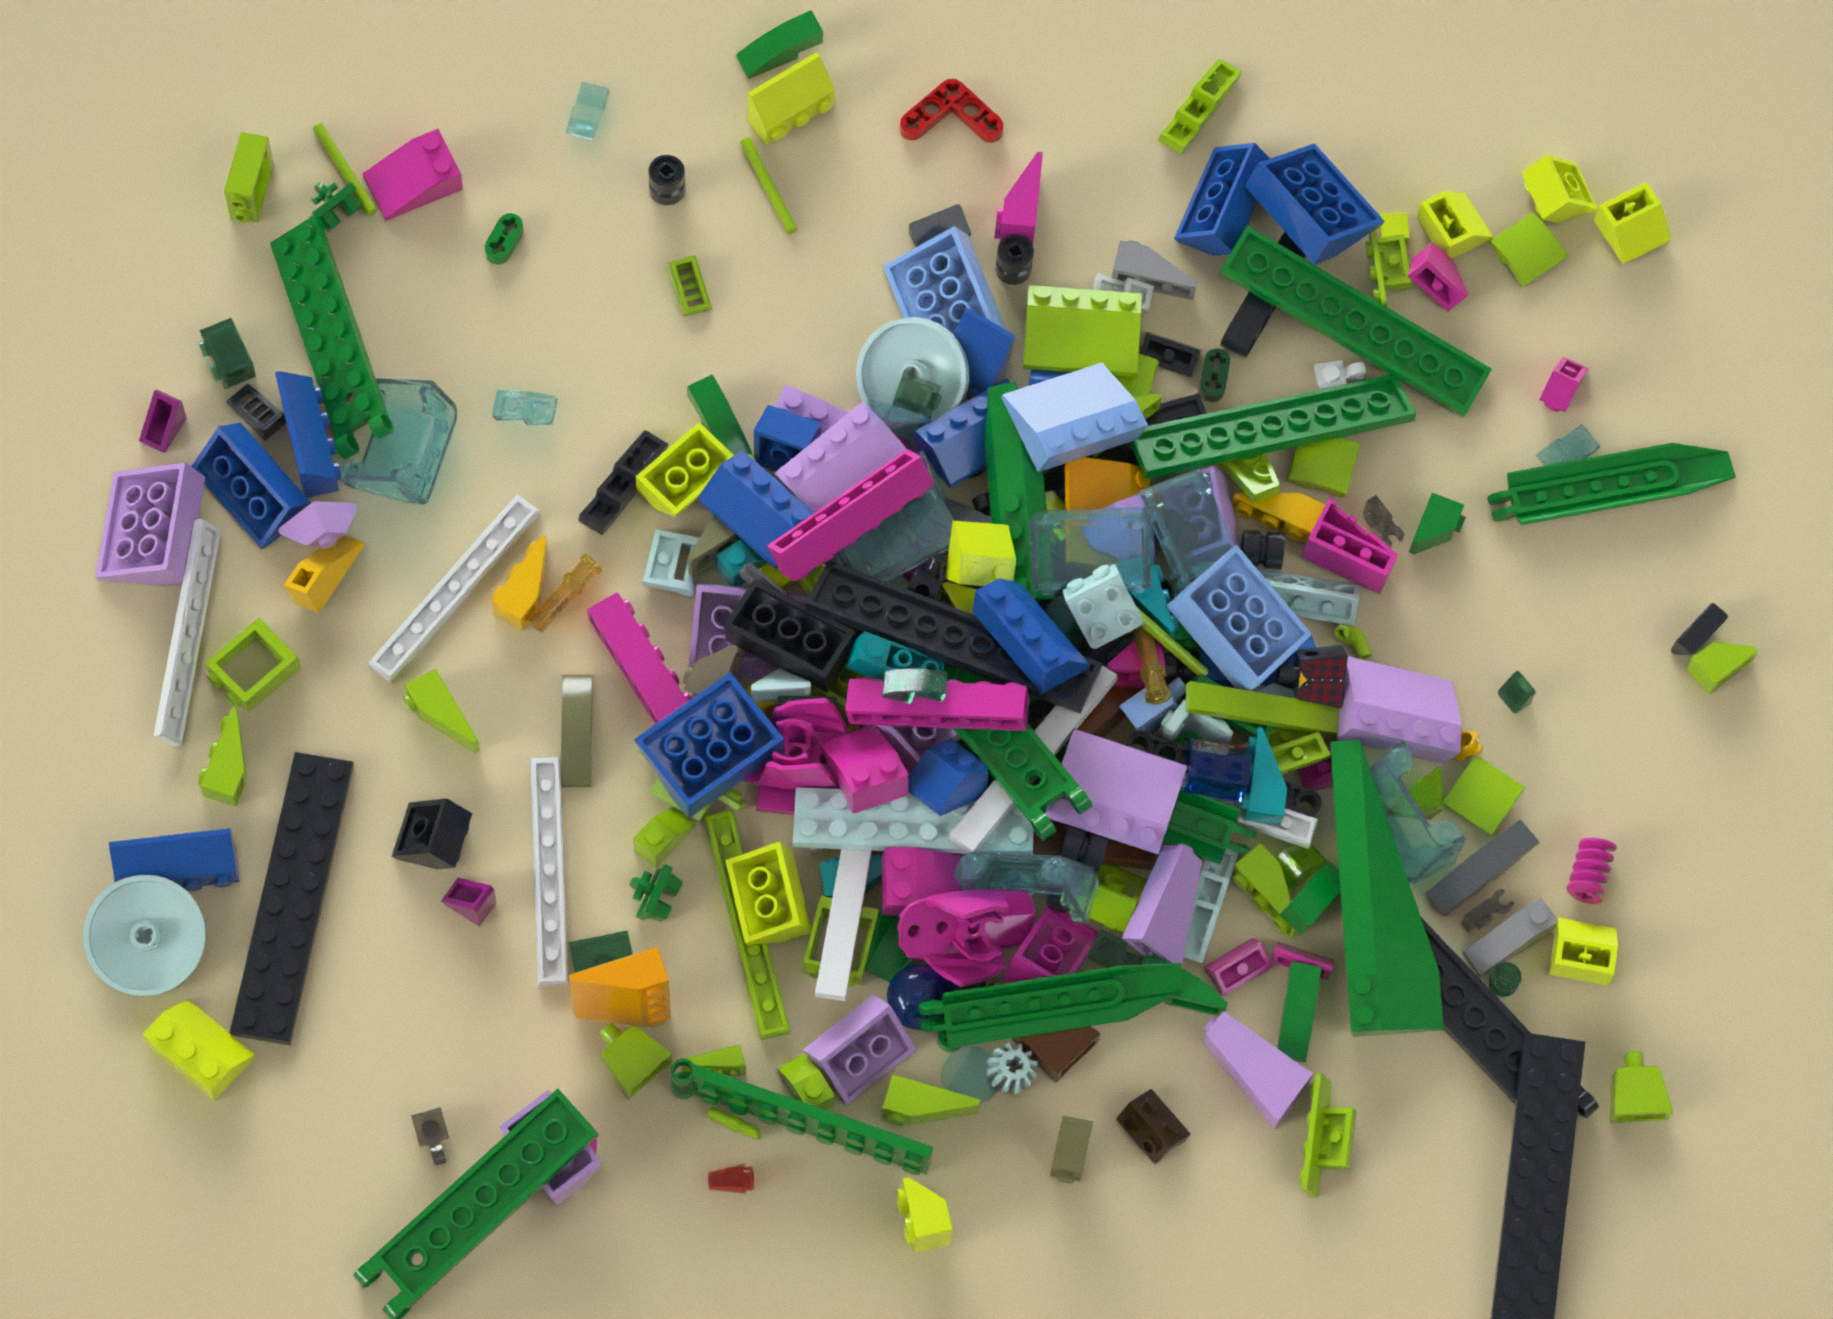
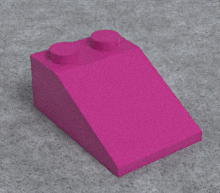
[363,129,463,221]
[994,152,1043,245]
[819,725,908,814]
[881,847,972,915]
[1003,906,1101,983]

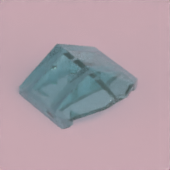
[867,399,932,431]

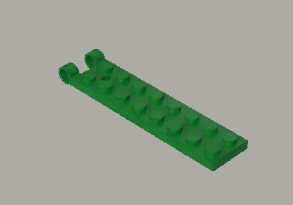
[270,215,394,460]
[941,663,1093,841]
[671,1058,933,1175]
[353,1088,599,1319]

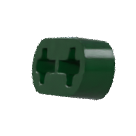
[1199,348,1230,402]

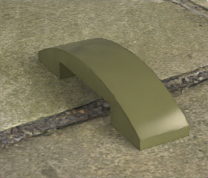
[561,675,592,787]

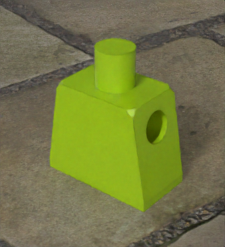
[599,1022,672,1100]
[1610,1051,1673,1123]

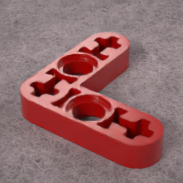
[900,78,1004,143]

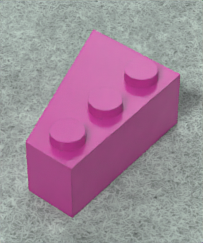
[1302,497,1398,594]

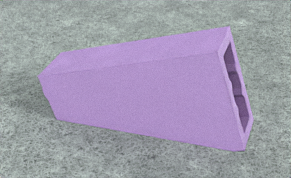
[1122,843,1202,966]
[1203,1011,1313,1129]

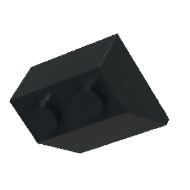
[391,798,473,869]

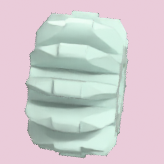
[986,1042,1038,1095]

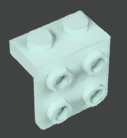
[1062,564,1143,649]
[1158,700,1233,754]

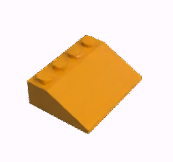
[1065,457,1151,574]
[569,947,671,1027]

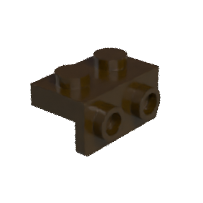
[1116,1089,1191,1164]

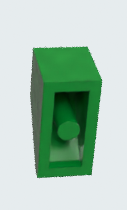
[1409,492,1466,554]

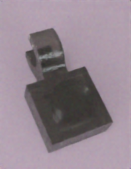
[1363,495,1404,548]
[1461,889,1515,933]
[411,1107,449,1166]

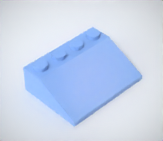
[883,226,1006,335]
[1001,363,1148,472]
[1166,545,1312,691]

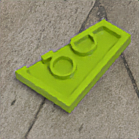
[1218,453,1279,503]

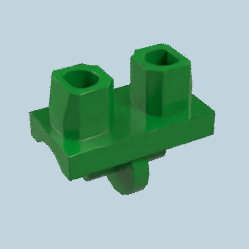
[309,182,362,232]
[629,864,683,922]

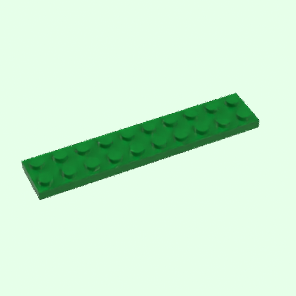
[1219,225,1492,417]
[1129,374,1416,479]

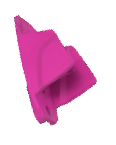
[743,698,851,790]
[897,889,1035,986]

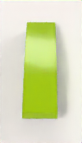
[1158,58,1242,155]

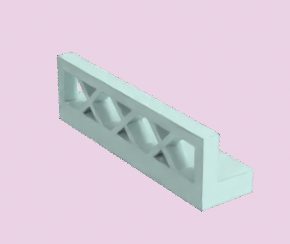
[1257,569,1359,626]

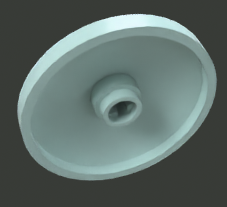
[856,317,969,433]
[83,875,206,997]

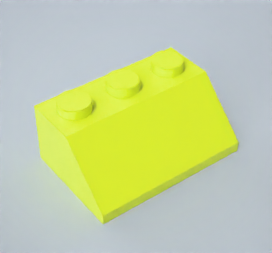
[747,52,835,145]
[636,422,734,517]
[725,841,812,945]
[142,999,256,1101]

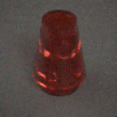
[708,1163,754,1194]

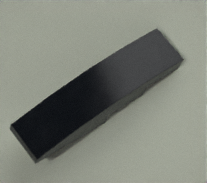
[578,430,669,535]

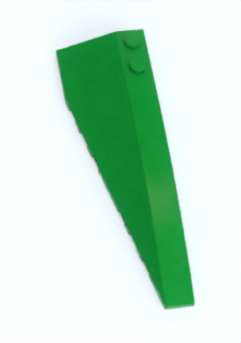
[1330,739,1444,1037]

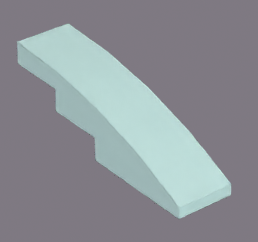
[1183,848,1238,964]

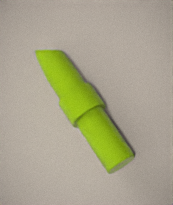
[707,1106,761,1140]

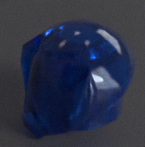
[886,963,954,1031]

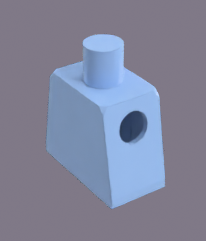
[1120,677,1186,734]

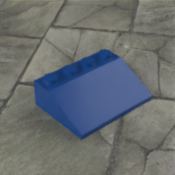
[1245,143,1385,265]
[634,672,784,819]

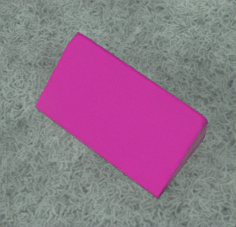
[1204,938,1273,996]
[1271,942,1334,980]

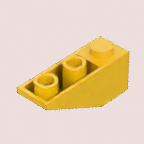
[1232,493,1326,543]
[284,535,365,613]
[491,535,548,630]

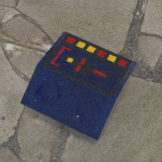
[1183,738,1251,802]

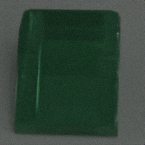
[1498,670,1536,713]

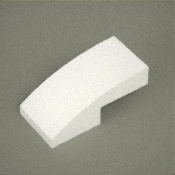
[1092,273,1154,313]

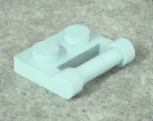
[643,529,699,597]

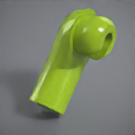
[1334,624,1372,660]

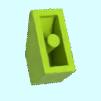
[1687,642,1758,695]
[633,807,696,869]
[778,1054,835,1110]

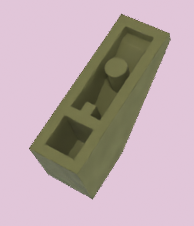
[688,516,741,578]
[1050,1115,1093,1183]

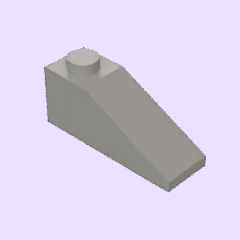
[1112,240,1197,300]
[1463,897,1559,977]

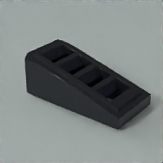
[226,383,286,441]

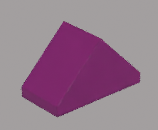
[139,389,187,453]
[441,877,496,927]

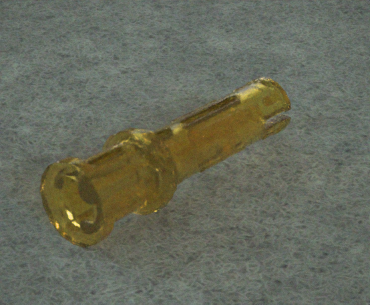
[528,554,602,633]
[1132,626,1172,705]

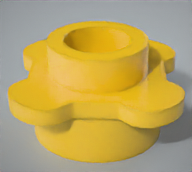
[1455,730,1483,761]

